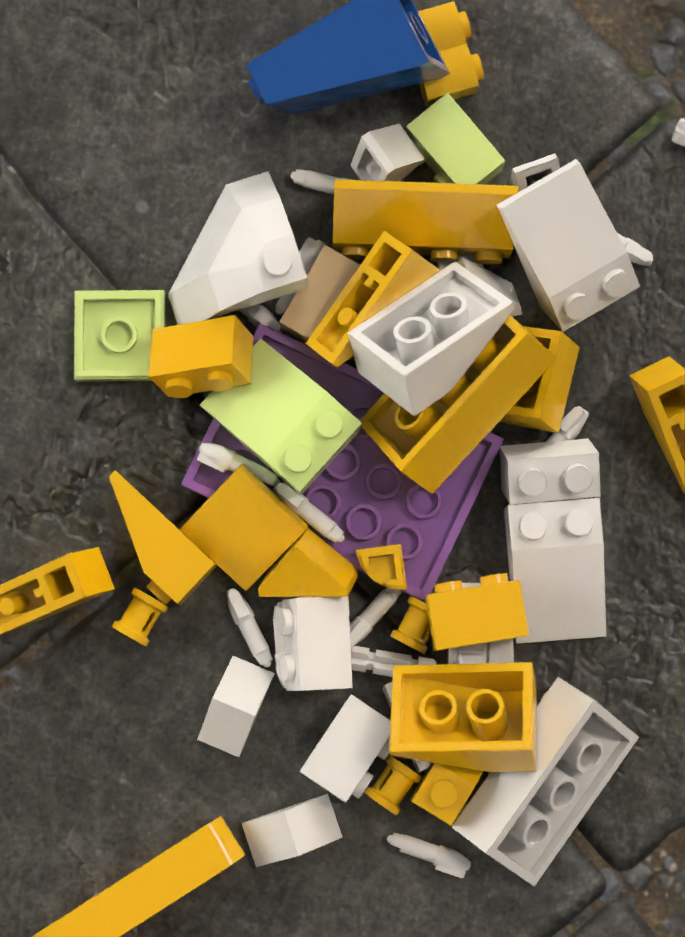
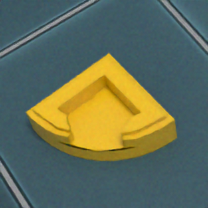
[356,544,407,590]

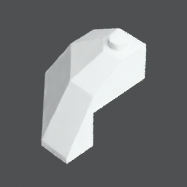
[168,172,308,325]

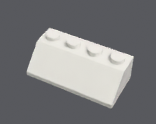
[452,677,639,886]

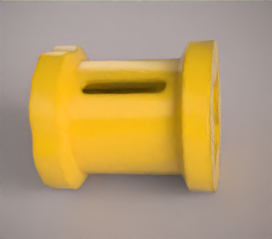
[111,587,169,647]
[390,596,431,654]
[364,754,423,815]

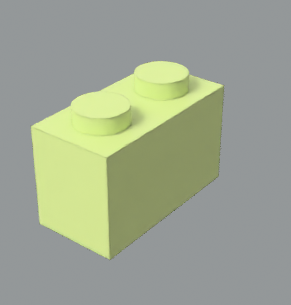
[406,93,505,185]

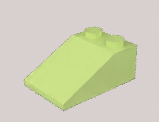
[200,338,362,495]

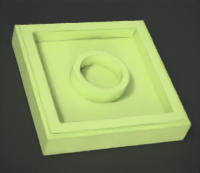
[74,290,165,382]

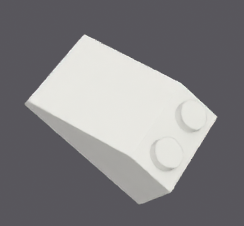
[497,159,640,332]
[348,261,515,416]
[504,498,606,644]

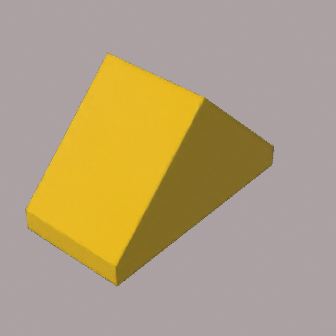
[258,527,358,597]

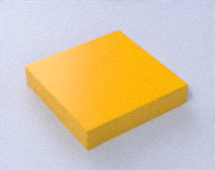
[180,464,309,591]

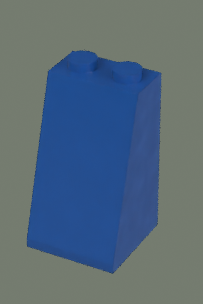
[246,0,450,115]

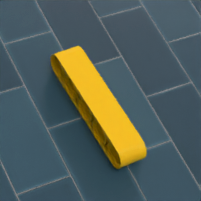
[32,816,245,937]

